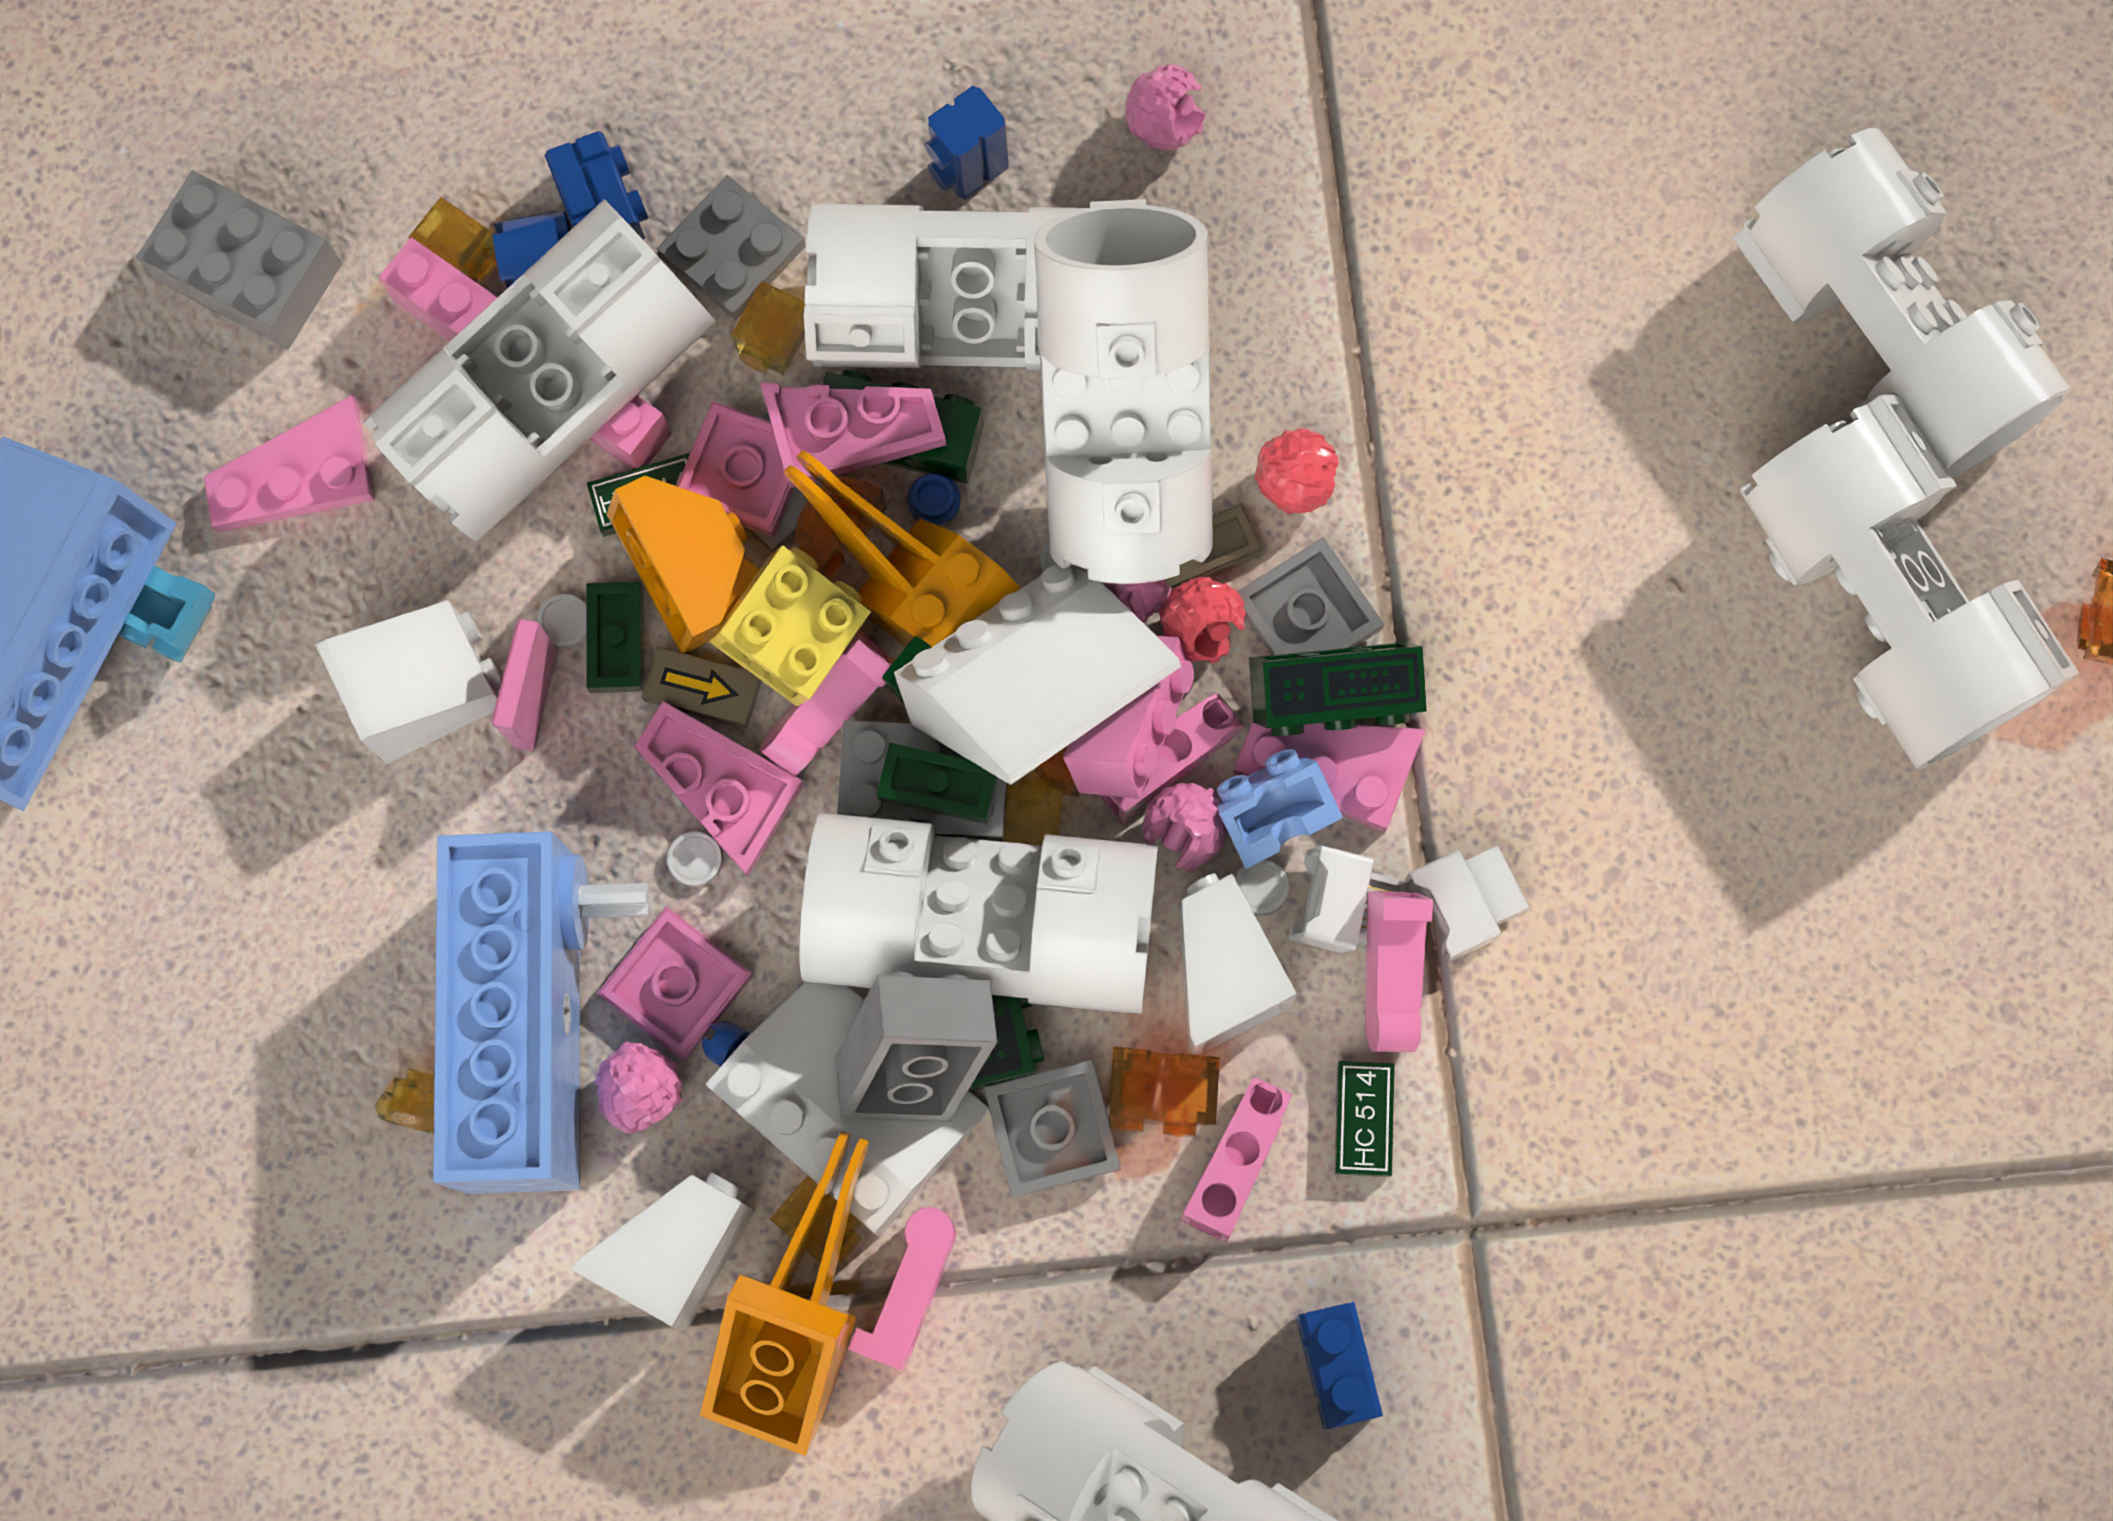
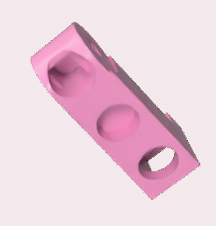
[760,630,894,776]
[1099,693,1244,825]
[1365,891,1433,1052]
[1180,1076,1292,1243]
[848,1207,956,1371]

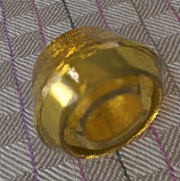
[374,1069,435,1133]

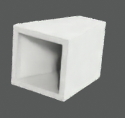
[315,600,502,764]
[1179,873,1297,1060]
[572,1172,755,1330]

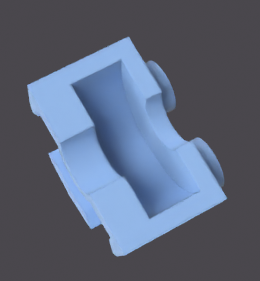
[1217,749,1343,869]

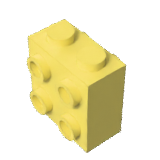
[709,545,871,706]

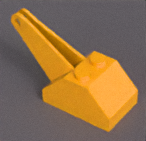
[784,450,1021,647]
[607,476,760,654]
[700,1131,869,1456]

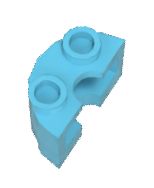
[118,565,215,663]

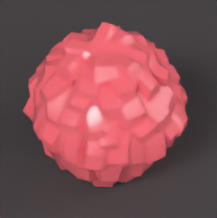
[1254,427,1339,515]
[1159,577,1247,664]

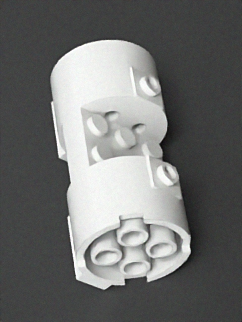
[1732,128,2072,479]
[363,199,717,542]
[1034,199,1213,584]
[804,204,1085,370]
[1740,394,2080,770]
[800,813,1158,1014]
[971,1361,1337,1521]

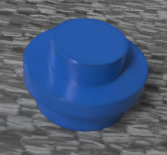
[907,473,961,526]

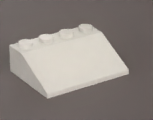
[894,564,1181,785]
[705,982,990,1237]

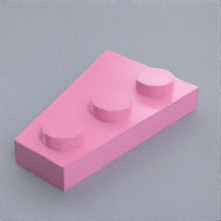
[760,383,946,489]
[204,395,374,532]
[634,701,804,877]
[1233,722,1426,833]

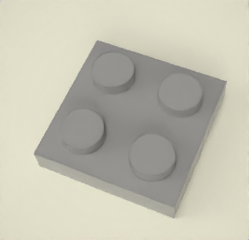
[656,175,806,320]
[1237,537,1384,655]
[984,1060,1121,1199]

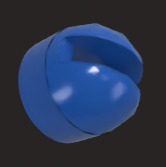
[702,1021,750,1067]

